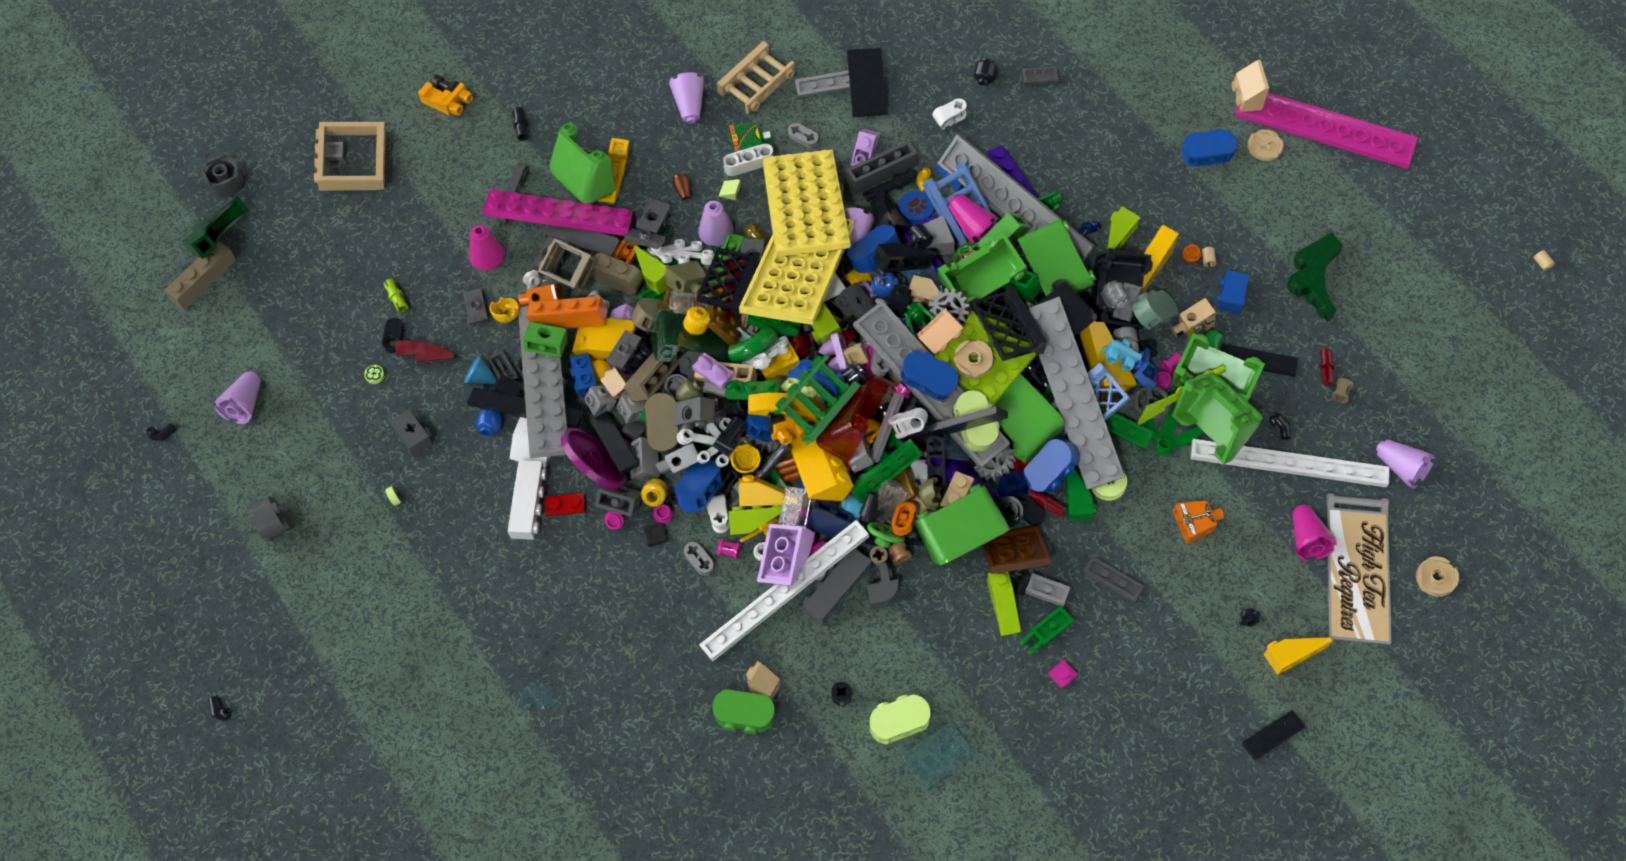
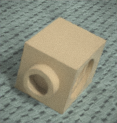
[600,368,628,400]

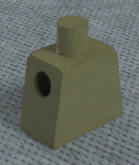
[664,261,706,296]

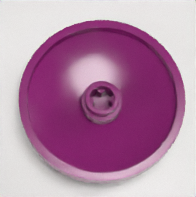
[560,428,627,490]

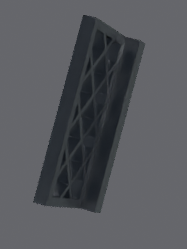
[696,247,761,317]
[970,285,1047,361]

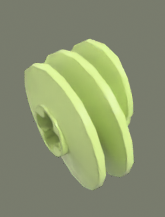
[1092,471,1127,501]

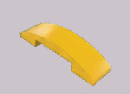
[597,138,629,204]
[748,393,825,422]

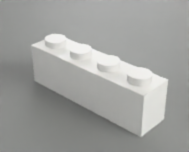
[507,460,547,540]

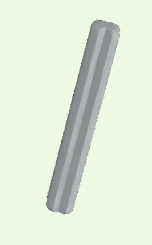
[870,393,904,463]

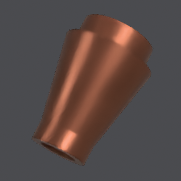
[672,173,691,201]

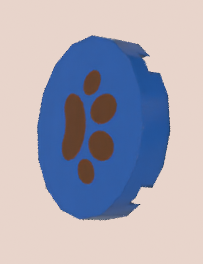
[899,190,935,223]

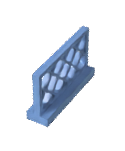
[1051,363,1131,442]

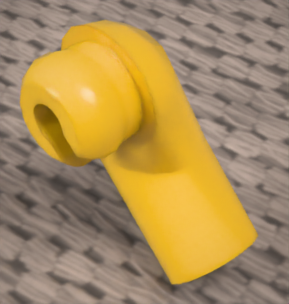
[916,168,931,192]

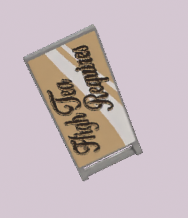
[1326,493,1392,645]

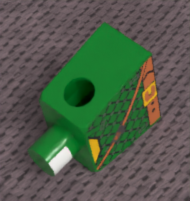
[729,123,771,152]

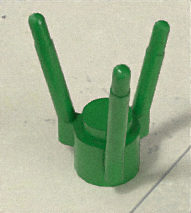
[1037,190,1062,212]
[904,302,935,338]

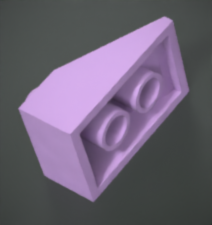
[757,524,814,586]

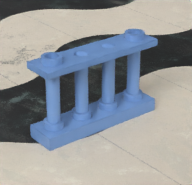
[922,161,997,248]

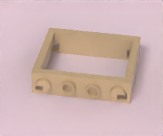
[314,122,386,191]

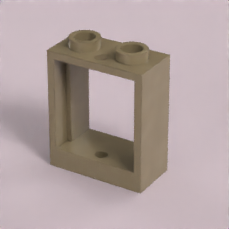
[538,238,597,293]

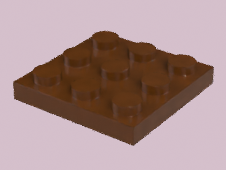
[981,526,1051,574]

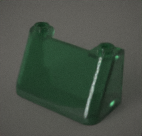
[650,309,732,363]

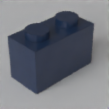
[805,499,853,539]

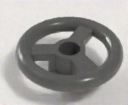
[1133,385,1171,419]

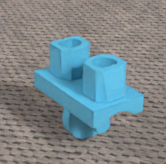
[1102,338,1142,372]

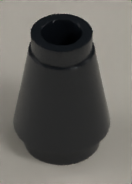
[726,399,748,418]
[859,492,879,522]

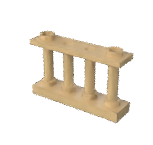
[717,41,795,115]

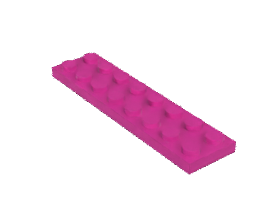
[483,189,633,236]

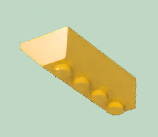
[790,427,853,501]

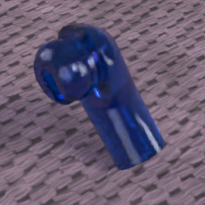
[1078,220,1101,238]

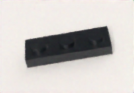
[1242,710,1305,761]

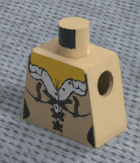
[1171,298,1216,339]

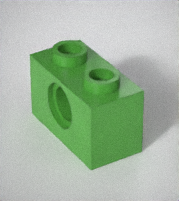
[523,322,568,358]

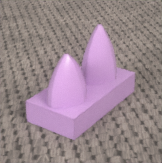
[818,333,849,371]
[692,353,735,390]

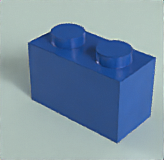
[1216,270,1249,314]

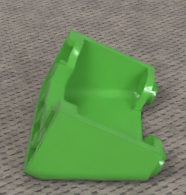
[549,122,615,204]
[1018,219,1096,296]
[938,230,1027,310]
[1172,333,1265,402]
[993,374,1064,464]
[1172,374,1262,464]
[914,484,1010,565]

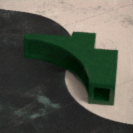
[182,197,249,259]
[1287,233,1343,322]

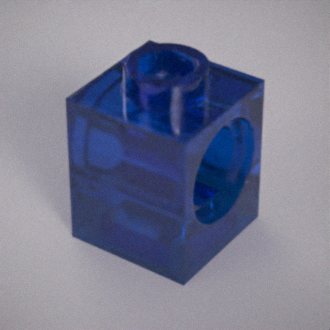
[996,469,1029,497]

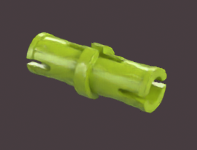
[383,279,408,313]

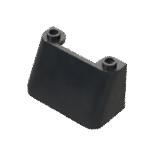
[1090,248,1153,330]
[1005,279,1098,363]

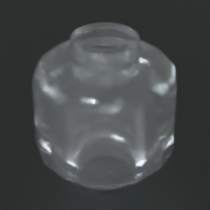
[1101,281,1129,310]

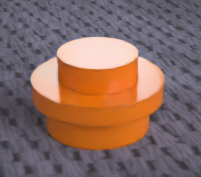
[1182,245,1201,262]

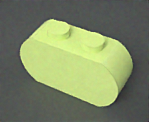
[953,391,999,452]
[870,695,930,745]

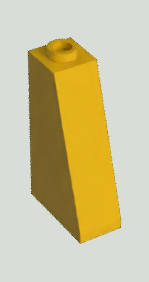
[1142,225,1179,294]
[1079,321,1137,393]

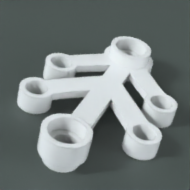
[647,239,714,265]
[740,336,789,370]
[677,418,751,467]

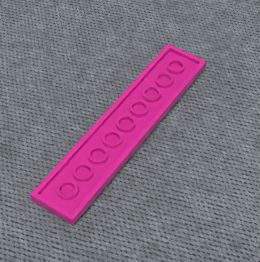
[1234,92,1418,169]

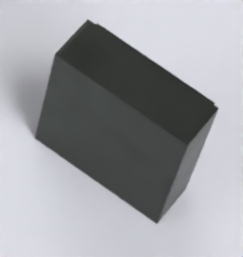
[643,523,667,547]

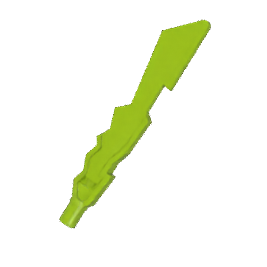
[1137,365,1226,425]

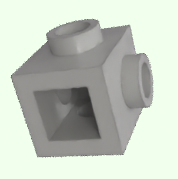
[584,385,617,416]
[617,392,646,424]

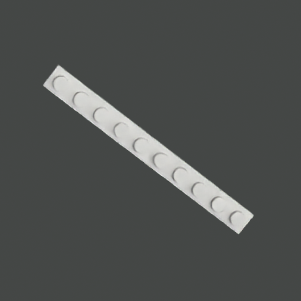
[1190,439,1389,488]
[699,520,870,662]

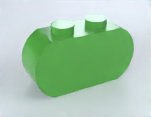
[713,689,775,735]

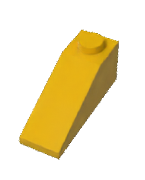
[738,475,799,506]
[1264,637,1333,675]

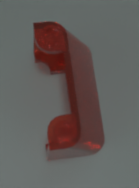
[816,379,889,463]

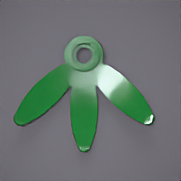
[1139,409,1204,456]

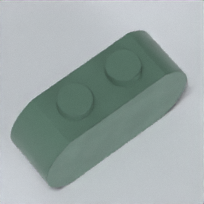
[1132,290,1179,329]

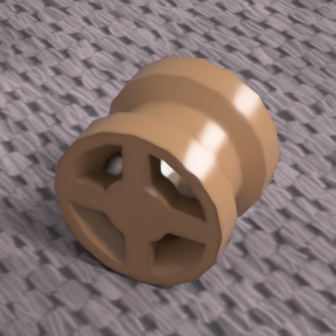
[887,541,912,565]

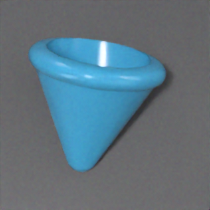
[464,355,497,384]

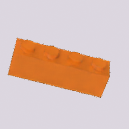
[526,296,607,328]

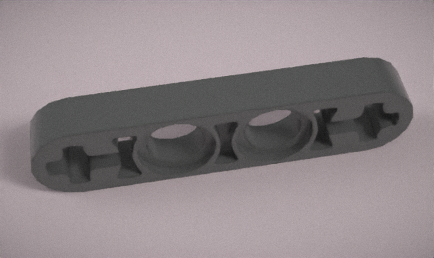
[497,163,529,224]

